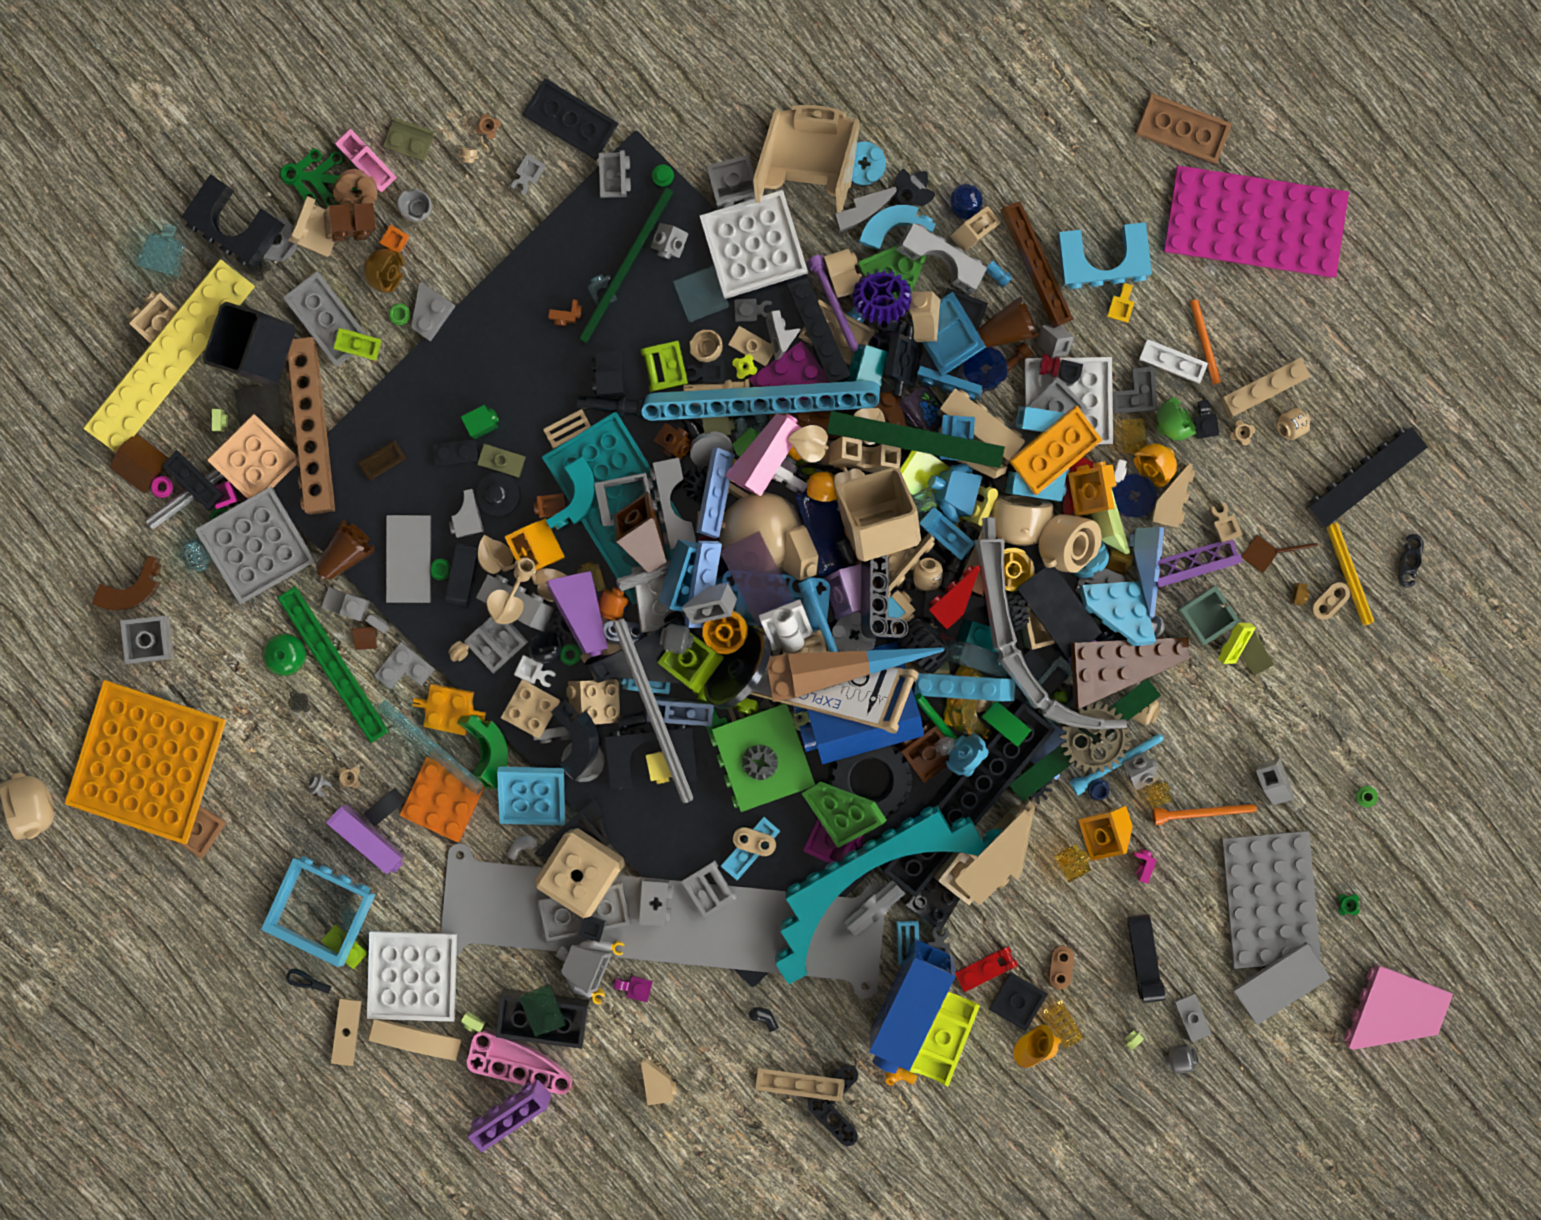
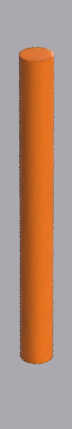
[1189,299,1221,385]

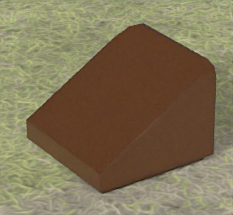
[352,627,377,650]

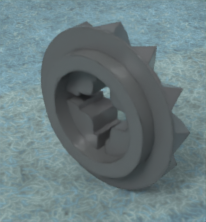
[743,745,778,780]

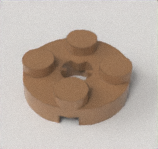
[333,169,378,211]

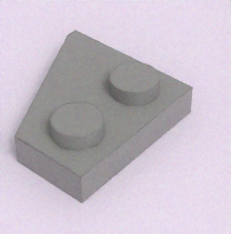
[411,282,455,341]

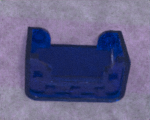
[795,491,855,578]

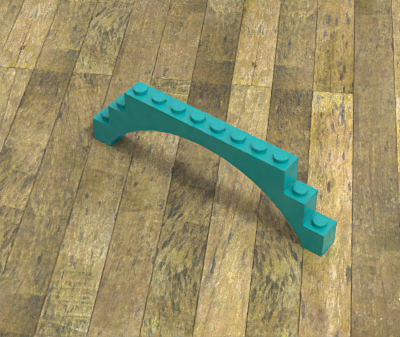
[775,806,1003,985]

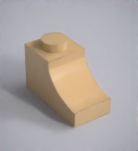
[950,206,1001,253]
[910,291,940,342]

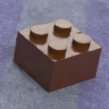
[324,203,376,242]

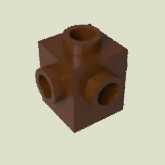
[653,423,692,460]

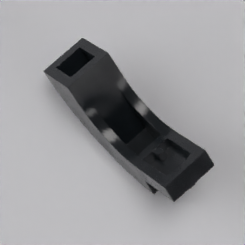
[551,699,599,781]

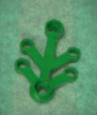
[280,149,359,207]

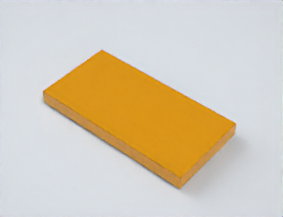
[1008,406,1102,495]

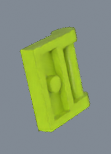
[640,341,688,392]

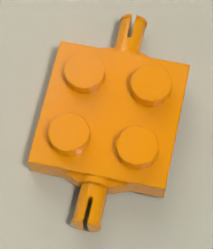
[412,684,486,735]

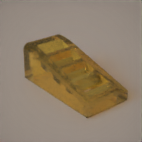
[1043,1000,1084,1049]

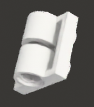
[759,600,814,652]

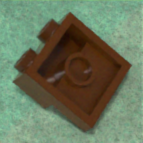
[897,720,951,783]

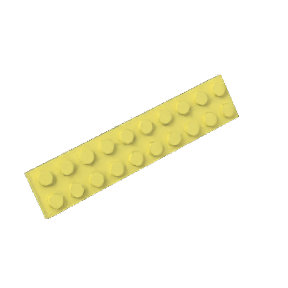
[83,258,255,453]

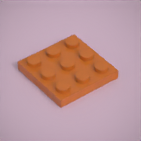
[400,756,484,843]

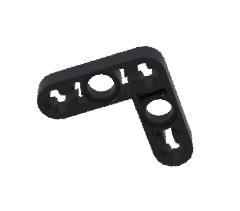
[808,1064,859,1146]

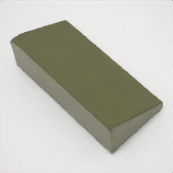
[1241,631,1274,676]

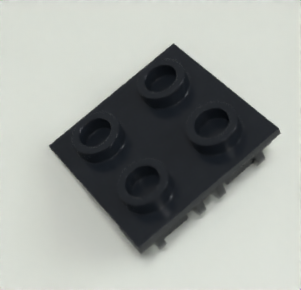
[905,878,960,930]

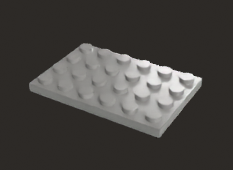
[1221,831,1321,969]

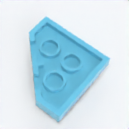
[1079,581,1156,646]

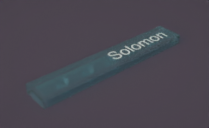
[379,700,483,795]

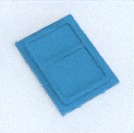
[909,292,986,376]

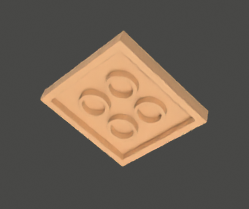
[207,413,297,499]

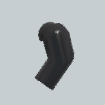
[749,1007,779,1032]

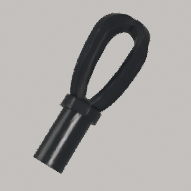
[797,463,843,479]
[286,968,332,994]

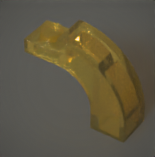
[947,664,991,740]

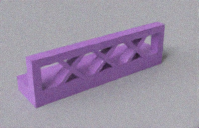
[1156,540,1243,588]

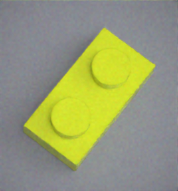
[1218,623,1256,664]

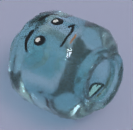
[180,539,212,573]

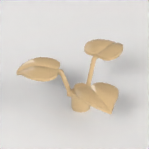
[788,408,885,493]
[478,535,567,624]

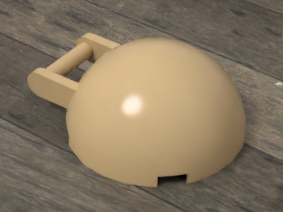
[699,483,805,577]

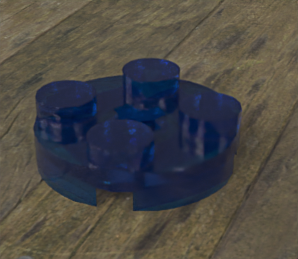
[964,347,1008,391]
[1113,474,1157,518]

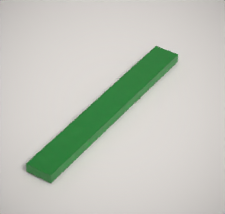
[277,586,390,743]

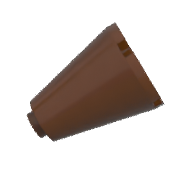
[978,297,1039,348]
[315,520,375,580]

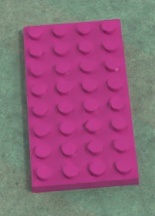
[1164,166,1349,278]

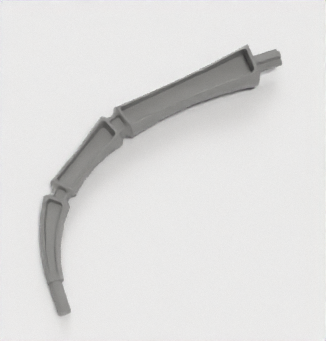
[974,517,1127,730]

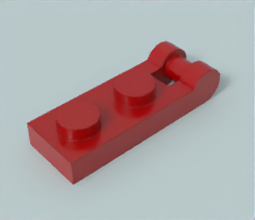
[955,946,1018,992]

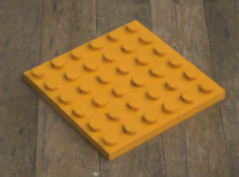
[65,680,227,844]

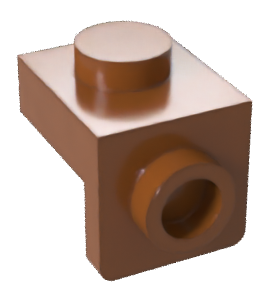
[549,299,582,326]
[534,493,566,518]

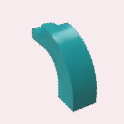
[546,456,596,530]

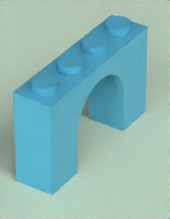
[1057,222,1152,290]
[1006,406,1070,501]
[914,673,1015,701]

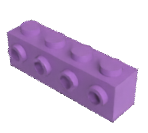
[468,1080,552,1152]

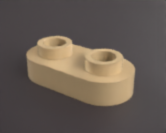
[1312,582,1350,620]
[733,827,776,856]

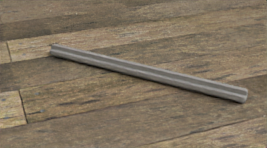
[613,619,693,803]

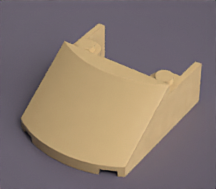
[753,105,860,213]
[955,798,1035,905]

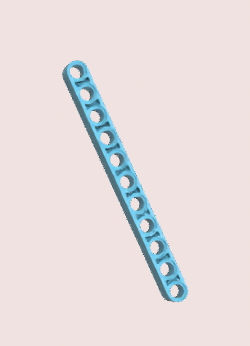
[641,381,880,421]

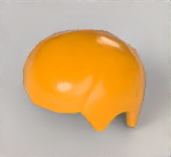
[807,472,838,502]

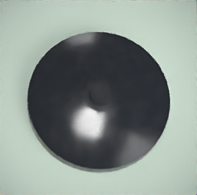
[704,628,771,709]

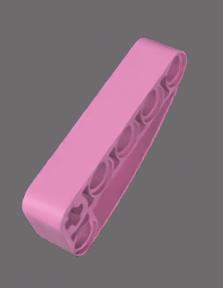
[467,1029,572,1094]

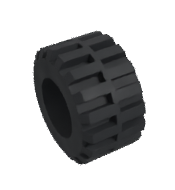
[897,616,953,674]

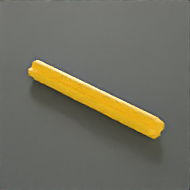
[1326,522,1374,625]

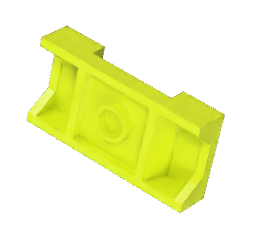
[909,991,980,1087]

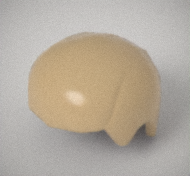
[690,330,723,362]

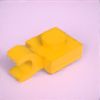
[1107,283,1135,323]

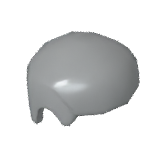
[397,189,432,222]

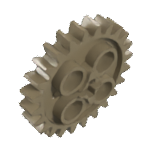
[1059,702,1131,774]

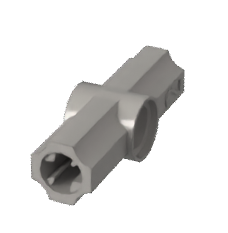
[844,879,905,936]

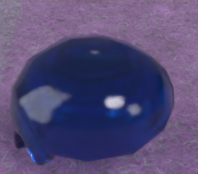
[950,183,983,220]

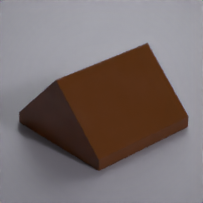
[110,433,169,494]

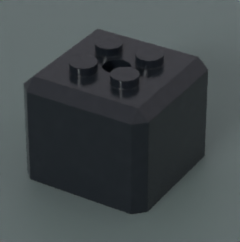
[203,301,296,387]

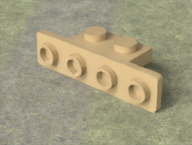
[874,533,935,605]

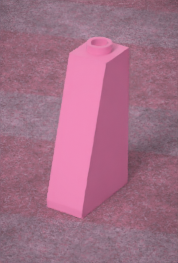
[725,413,801,496]

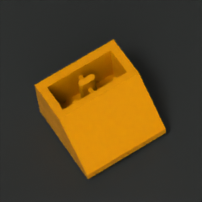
[505,518,565,572]

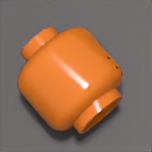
[598,587,629,621]

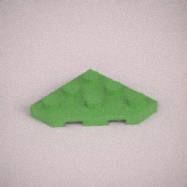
[858,245,926,300]
[802,782,887,848]

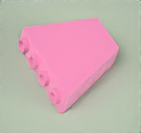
[1344,964,1453,1050]

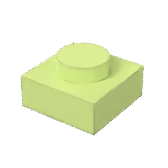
[212,409,228,432]
[461,1011,486,1033]

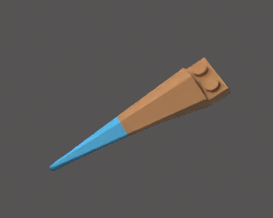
[766,648,945,702]

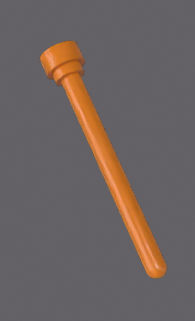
[1152,804,1257,825]

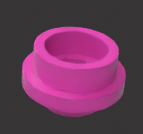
[151,476,173,498]

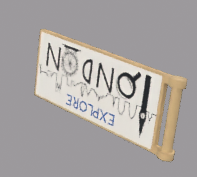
[750,647,919,733]

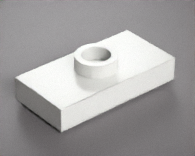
[1112,459,1127,484]

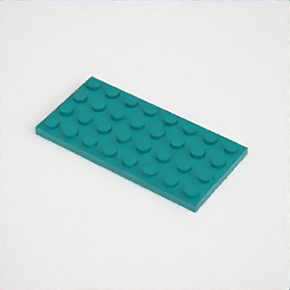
[542,412,682,605]

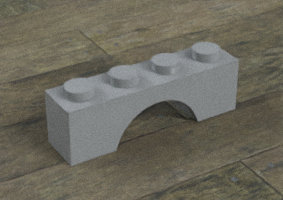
[896,223,987,294]
[650,458,696,549]

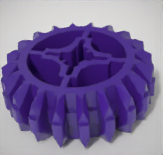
[852,268,912,325]

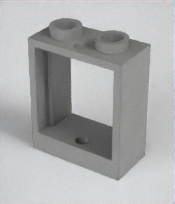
[594,473,658,527]

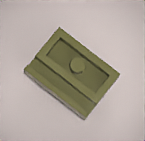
[383,117,435,162]

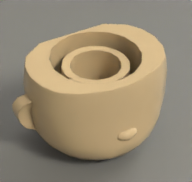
[988,495,1055,546]
[1038,515,1102,573]
[0,773,54,840]

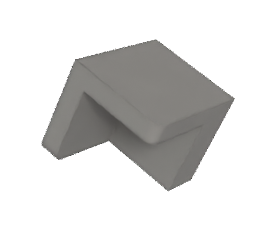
[1036,324,1074,357]

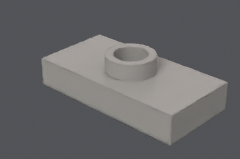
[1174,993,1211,1042]

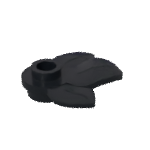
[895,169,936,206]

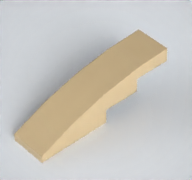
[368,1019,461,1061]

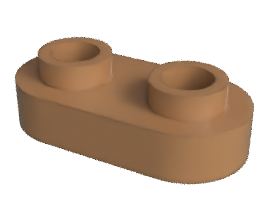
[1049,945,1074,989]

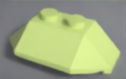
[1086,488,1130,554]

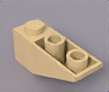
[1150,463,1195,528]

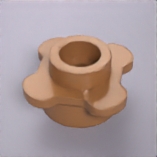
[476,114,501,139]

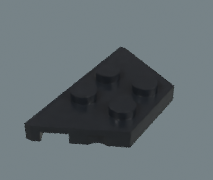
[535,797,611,872]

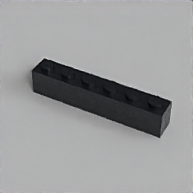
[1305,427,1428,529]

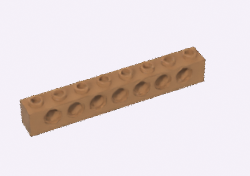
[286,337,335,515]

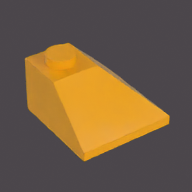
[1078,806,1133,861]

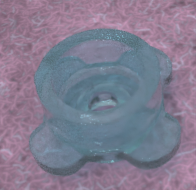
[342,911,364,932]

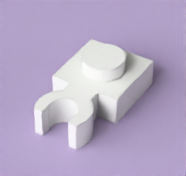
[514,655,556,687]

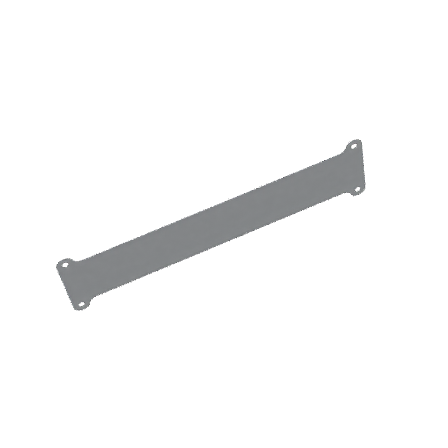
[441,843,884,998]

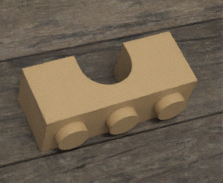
[829,437,901,473]

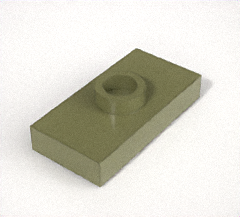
[477,444,526,478]

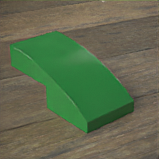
[981,701,1032,747]

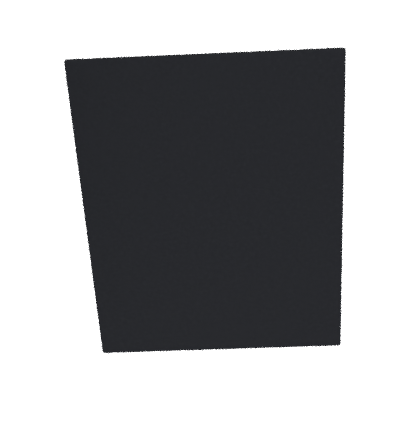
[273,131,1107,987]

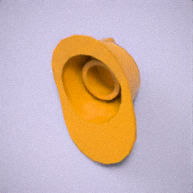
[1013,1025,1061,1068]

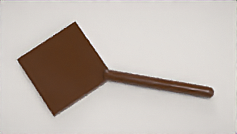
[1241,535,1318,573]

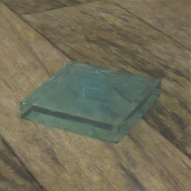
[673,266,730,323]

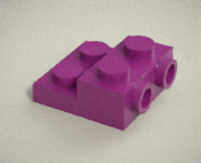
[803,819,864,863]

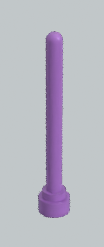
[807,255,858,351]

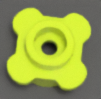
[733,354,757,379]

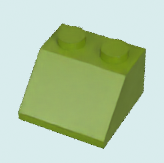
[658,632,724,692]

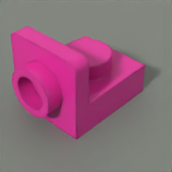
[1133,849,1157,884]

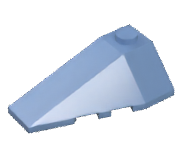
[1129,527,1164,619]

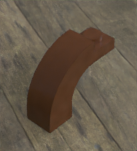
[92,556,161,610]

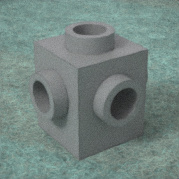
[651,223,688,259]
[1122,752,1159,791]

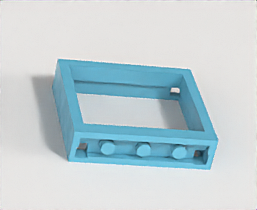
[261,856,376,967]

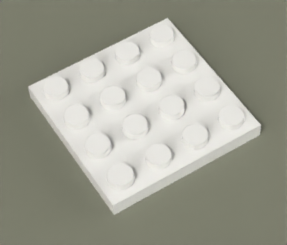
[700,190,808,299]
[1024,357,1113,445]
[367,931,457,1022]

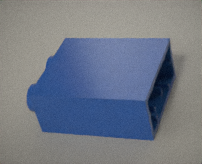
[793,641,924,764]
[869,938,956,1073]

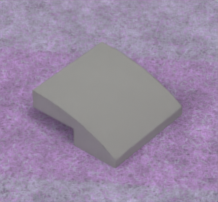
[464,617,528,673]

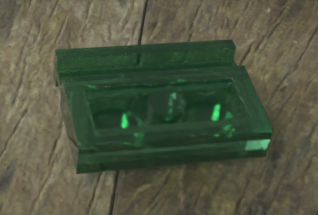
[519,984,566,1037]

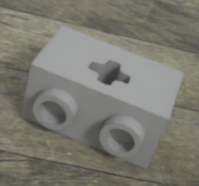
[639,878,673,927]

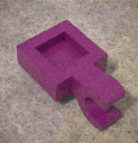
[613,975,653,1002]

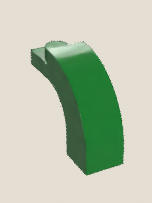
[457,715,508,789]

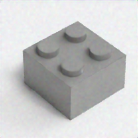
[120,616,174,664]

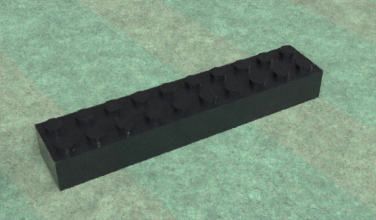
[879,698,1056,897]

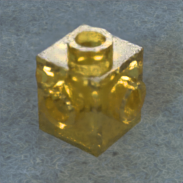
[1054,843,1091,883]

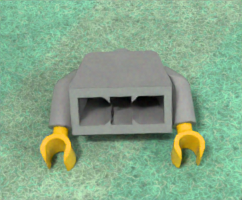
[556,940,625,1005]

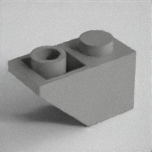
[1256,758,1295,805]

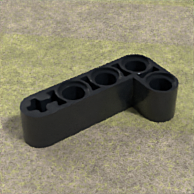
[861,555,908,640]
[1127,914,1166,1004]

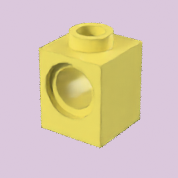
[646,751,672,784]

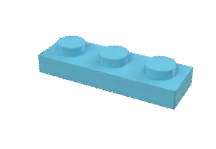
[721,817,780,880]

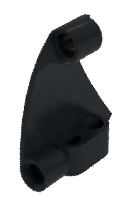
[584,611,698,684]

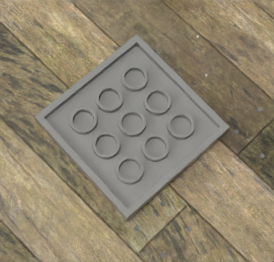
[195,486,316,604]

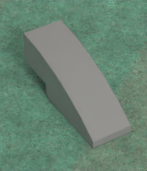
[835,187,897,233]

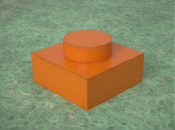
[380,225,410,253]

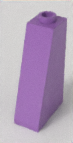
[545,571,608,657]
[326,804,405,874]

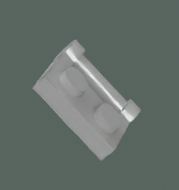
[681,860,738,919]

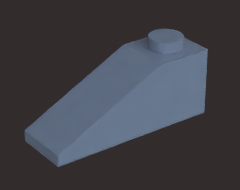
[644,696,714,726]

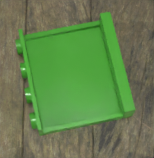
[709,703,815,812]

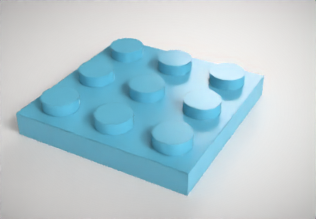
[497,767,565,825]

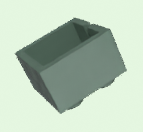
[1176,585,1241,646]

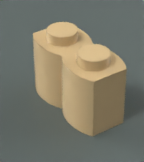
[824,249,862,299]

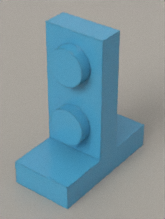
[919,507,975,561]

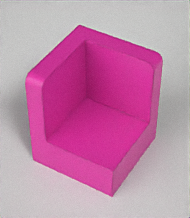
[215,481,239,509]

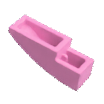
[334,128,397,192]

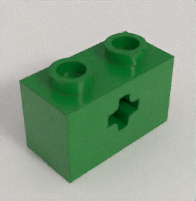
[461,405,499,439]

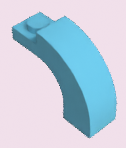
[859,205,936,251]

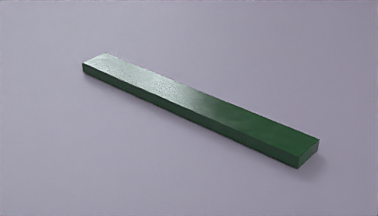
[579,188,674,344]
[827,411,1005,468]
[1009,678,1161,802]

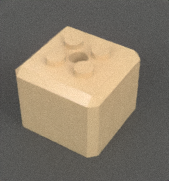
[836,467,921,561]
[535,828,625,918]

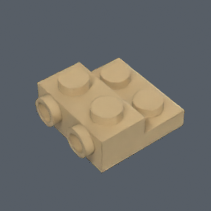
[128,290,178,344]

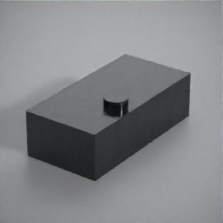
[496,988,590,1049]

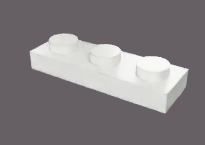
[1139,339,1208,384]

